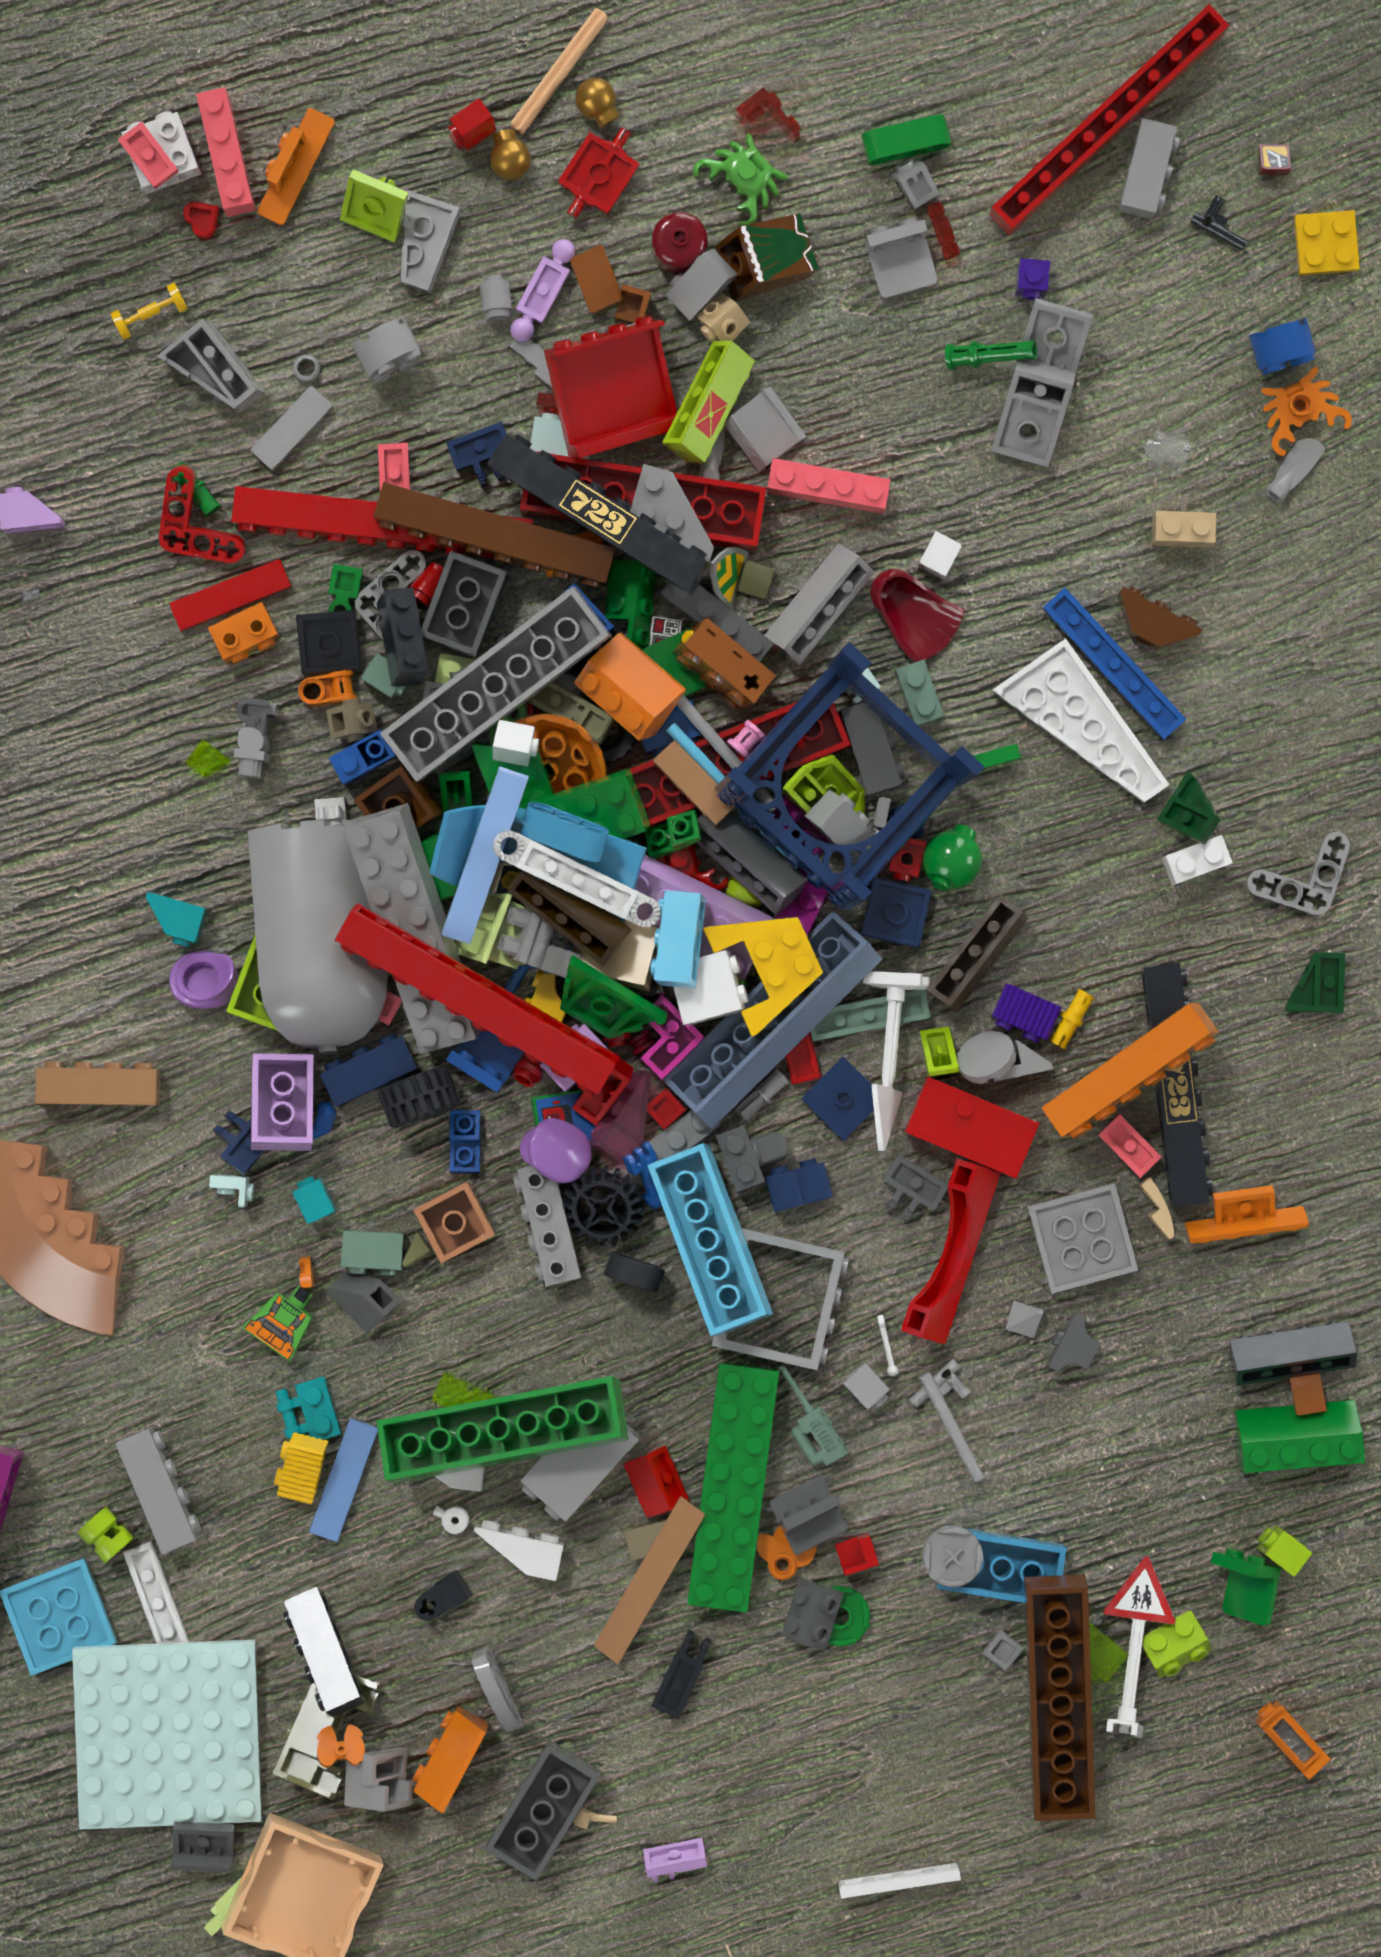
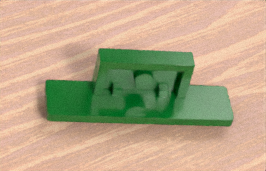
[604,560,657,650]

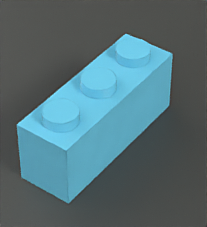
[651,890,706,989]

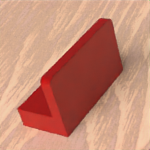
[623,1445,689,1518]

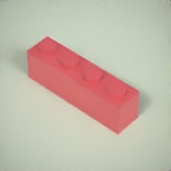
[196,87,256,217]
[767,458,891,514]

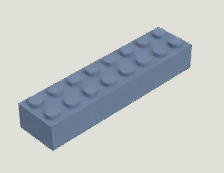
[663,911,882,1129]

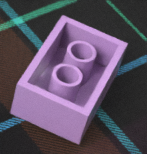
[251,1054,313,1151]

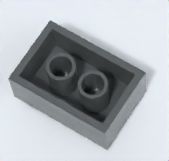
[421,551,508,659]

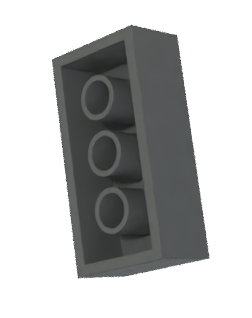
[485,1739,601,1881]

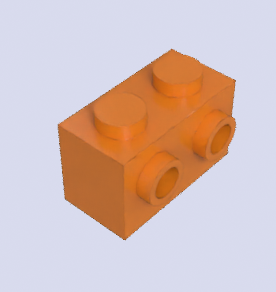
[208,602,280,665]

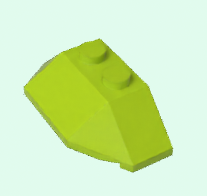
[781,754,865,814]

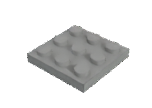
[1027,1183,1138,1294]

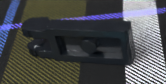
[651,1629,712,1719]

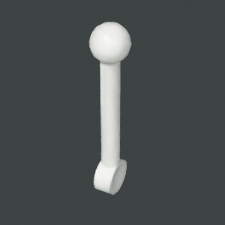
[877,1315,899,1377]

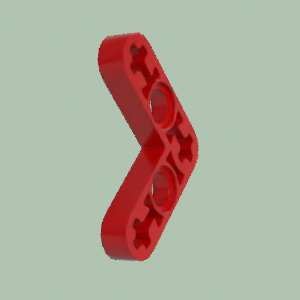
[159,465,246,563]

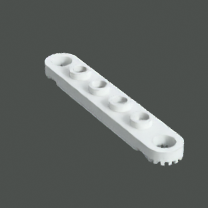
[493,830,661,927]

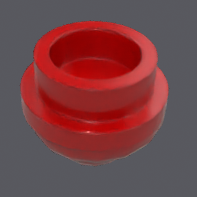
[513,1058,543,1088]

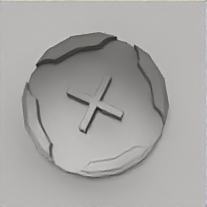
[957,1031,1016,1084]
[922,1525,983,1587]

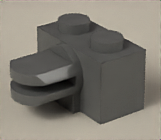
[716,1125,788,1192]

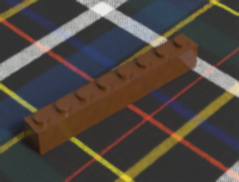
[373,482,616,589]

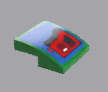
[531,1090,604,1149]

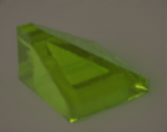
[185,739,231,778]

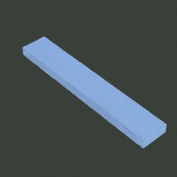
[441,766,528,944]

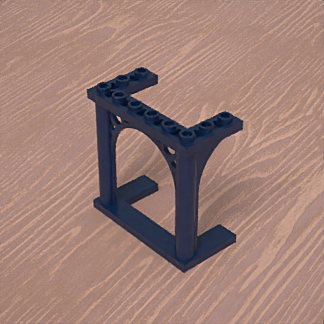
[714,642,984,911]

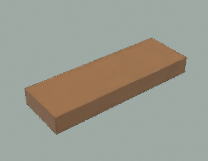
[652,740,735,826]

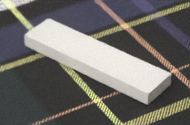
[123,1541,189,1644]
[838,1863,961,1899]

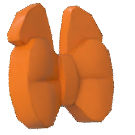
[317,1724,365,1768]

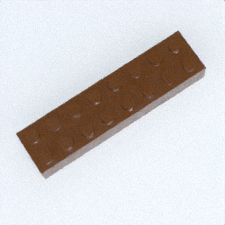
[1024,1574,1096,1821]

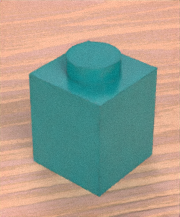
[292,1176,337,1224]

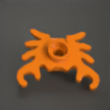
[1261,366,1352,457]

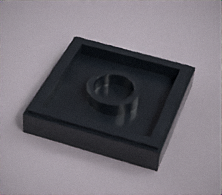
[296,609,362,675]

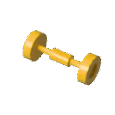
[110,282,188,340]

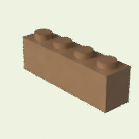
[35,1062,160,1105]

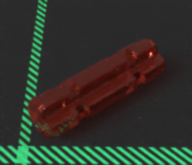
[927,201,960,260]

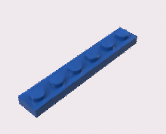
[1042,587,1186,740]

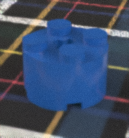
[1249,318,1316,375]

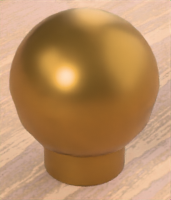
[575,78,620,128]
[490,129,531,180]

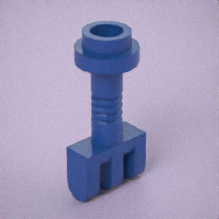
[623,1141,662,1209]

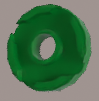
[828,1585,870,1647]

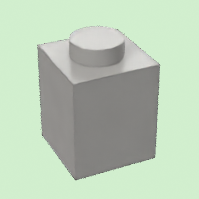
[842,1361,890,1410]

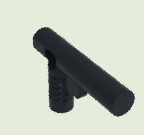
[1190,195,1248,251]

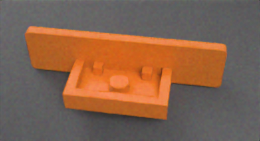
[257,108,335,226]
[1185,1185,1309,1244]

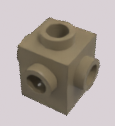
[326,698,377,743]

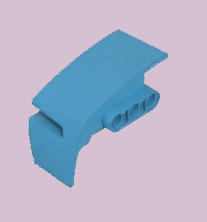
[429,802,647,923]

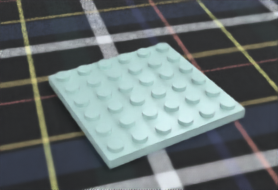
[72,1639,262,1830]

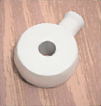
[433,1506,470,1534]

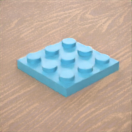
[0,1557,117,1676]

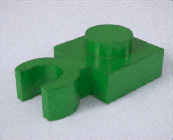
[328,563,363,612]

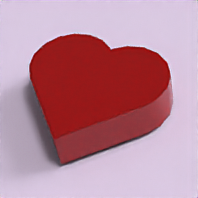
[183,202,220,240]

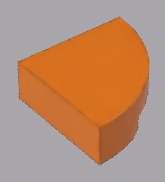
[299,1256,315,1288]

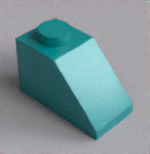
[146,892,208,947]

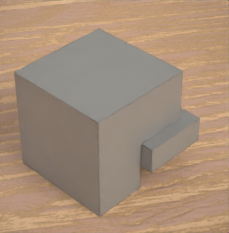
[344,1747,413,1812]

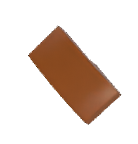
[1287,1373,1327,1415]

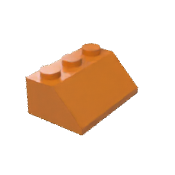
[574,633,687,741]
[412,1706,489,1813]

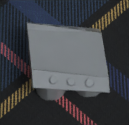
[725,387,806,473]

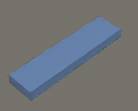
[309,1418,378,1542]

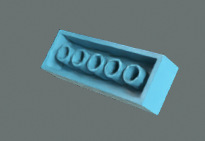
[647,1143,773,1336]

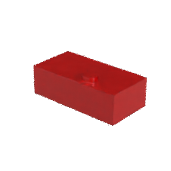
[903,1077,1040,1179]

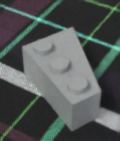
[157,318,266,411]

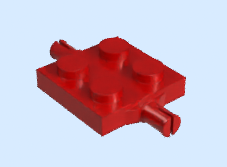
[558,127,640,219]

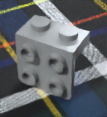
[865,218,937,299]

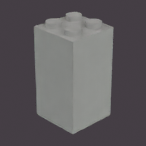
[520,1423,639,1522]

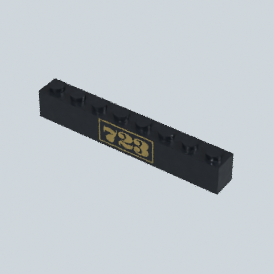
[487,433,711,596]
[1141,963,1213,1207]

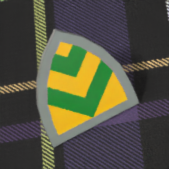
[706,546,749,609]

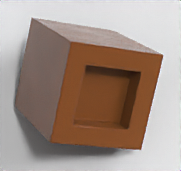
[614,284,652,324]

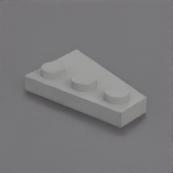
[401,189,462,293]

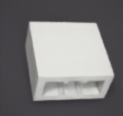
[121,111,201,195]
[673,950,748,1026]

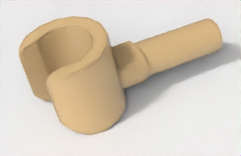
[573,1807,617,1829]

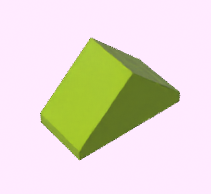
[920,1026,959,1077]

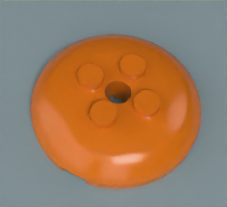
[514,714,607,793]

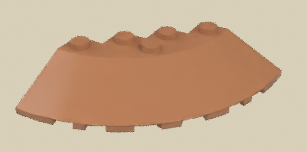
[0,1139,125,1336]

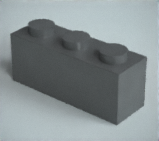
[839,702,905,797]

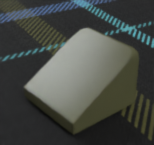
[737,560,775,600]
[402,1232,431,1268]

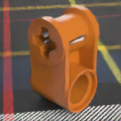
[298,670,357,707]

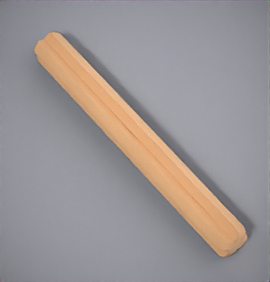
[510,8,608,134]

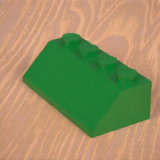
[1234,1400,1365,1473]

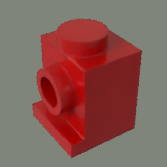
[887,838,926,882]

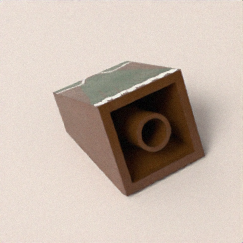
[715,213,819,302]

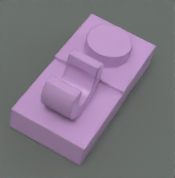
[643,1838,707,1883]

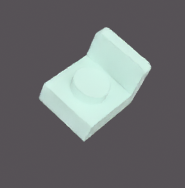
[209,1174,254,1208]

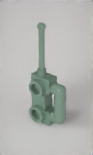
[779,1364,849,1466]

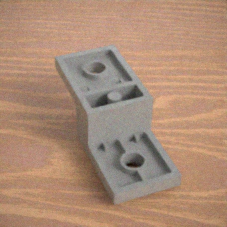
[991,298,1093,467]

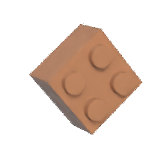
[413,1181,496,1263]

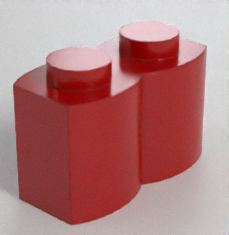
[447,98,497,152]

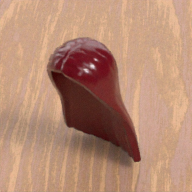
[870,569,965,662]

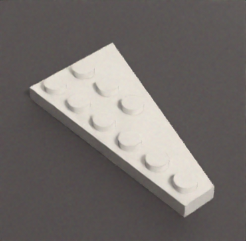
[992,638,1169,803]

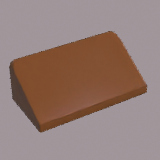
[570,244,624,314]

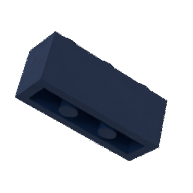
[320,1033,419,1107]

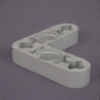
[355,550,427,640]
[1245,832,1350,916]

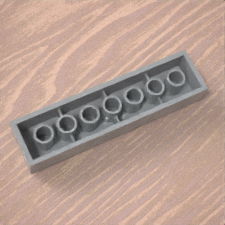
[380,586,612,782]
[343,803,482,1054]

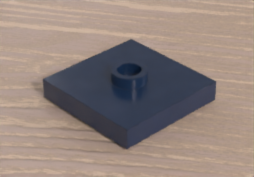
[860,877,932,949]
[801,1056,874,1141]

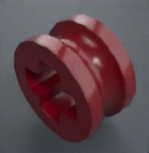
[627,1029,657,1056]

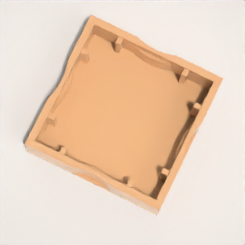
[222,1812,384,1957]

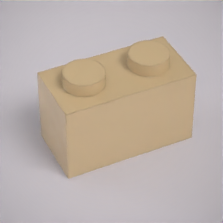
[1151,511,1216,548]

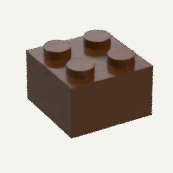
[353,765,443,830]

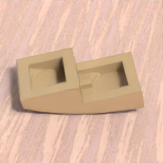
[1138,1177,1174,1240]

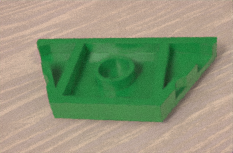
[471,741,555,805]
[560,955,668,1039]

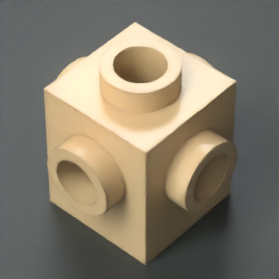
[696,292,751,342]

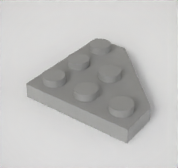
[619,464,714,577]

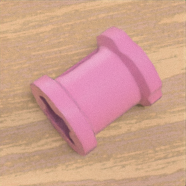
[727,720,766,759]

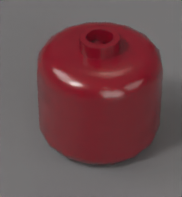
[652,212,708,274]

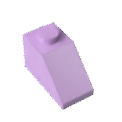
[0,487,65,534]

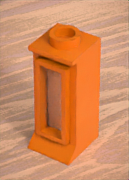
[1255,1701,1331,1780]

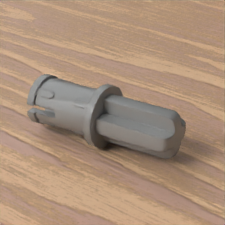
[735,1069,790,1120]

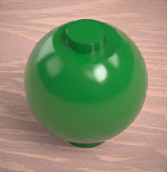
[922,824,982,891]

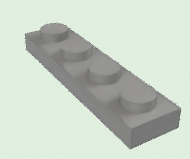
[609,1110,721,1186]

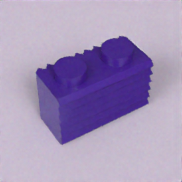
[991,983,1062,1043]

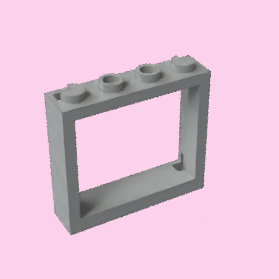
[711,1228,849,1370]

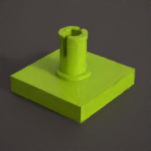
[340,170,409,243]

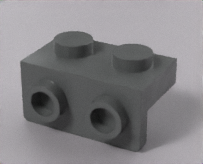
[782,1577,843,1650]
[171,1821,235,1873]

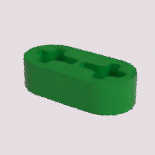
[973,744,1021,770]

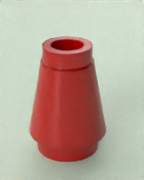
[409,562,444,608]

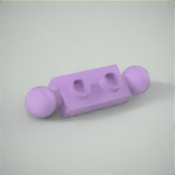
[510,239,576,342]

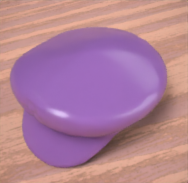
[169,951,239,1009]
[520,1118,592,1183]

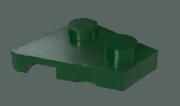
[1157,771,1221,845]
[1284,952,1345,1013]

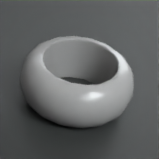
[293,354,321,382]

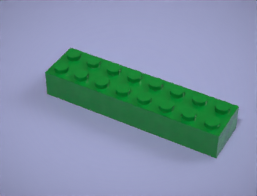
[420,768,650,900]
[687,1361,779,1613]
[376,1376,629,1484]

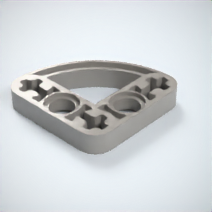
[471,1645,523,1733]

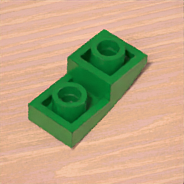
[645,810,701,859]

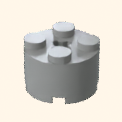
[352,318,422,385]

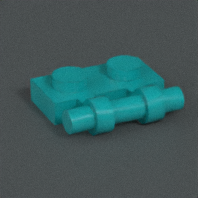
[275,1376,342,1440]

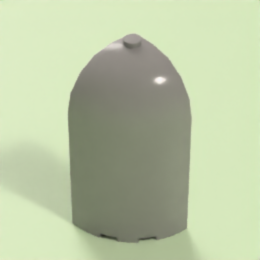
[248,820,388,1054]

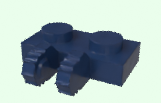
[446,421,506,488]
[213,1111,265,1176]

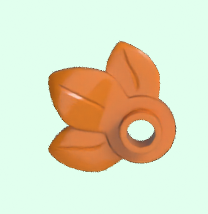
[757,1525,817,1580]

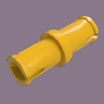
[1049,988,1095,1050]

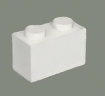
[1161,835,1233,886]

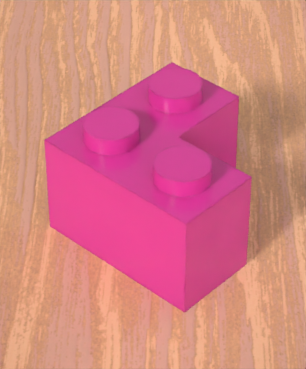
[641,994,705,1079]

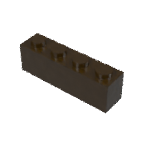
[507,870,632,966]
[926,894,1029,1013]

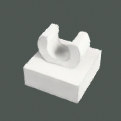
[314,797,347,826]

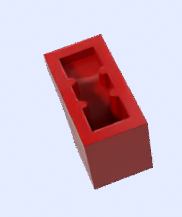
[572,1058,634,1125]

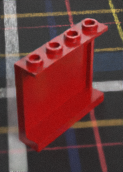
[544,315,677,458]

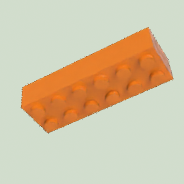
[1041,1003,1219,1139]

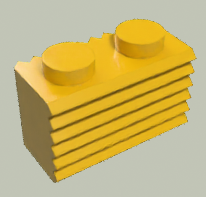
[274,1432,328,1505]

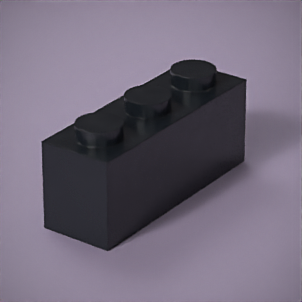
[376,588,429,687]

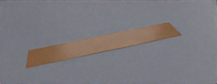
[594,1496,705,1664]

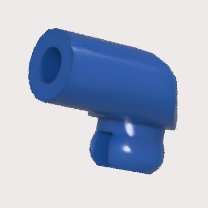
[313,1101,337,1140]

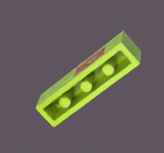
[662,341,755,463]

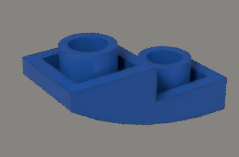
[449,1110,480,1174]

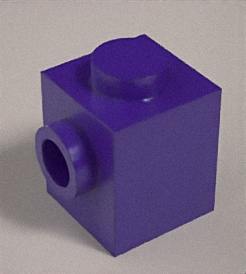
[1015,258,1050,300]

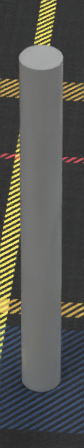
[919,1371,984,1482]

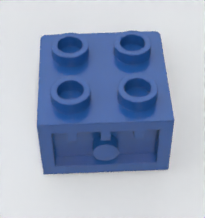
[446,1031,524,1093]

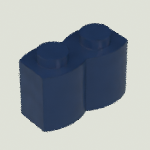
[765,1158,833,1212]

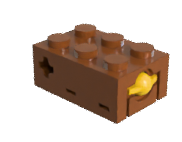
[672,618,776,710]

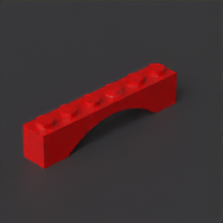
[901,1159,1001,1345]

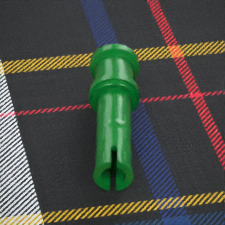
[945,340,1038,371]

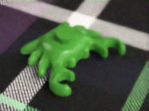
[693,133,788,226]

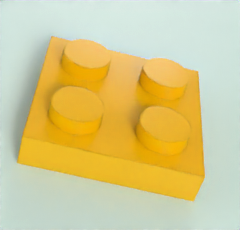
[1294,210,1360,276]

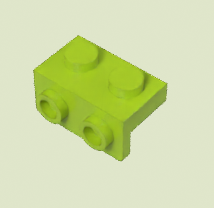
[1142,1610,1212,1678]

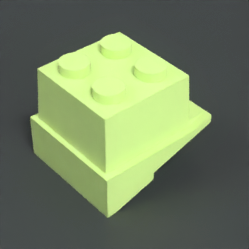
[454,894,525,969]

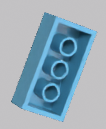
[935,1525,1067,1603]

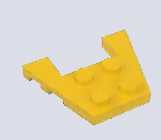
[703,917,823,1037]

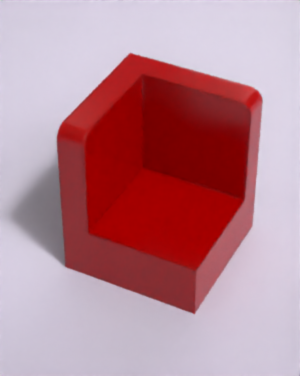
[835,1533,879,1576]

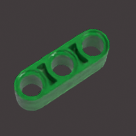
[861,114,952,165]

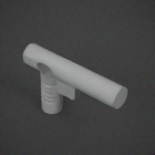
[909,1359,971,1408]

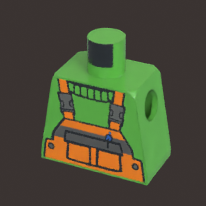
[243,1285,314,1361]

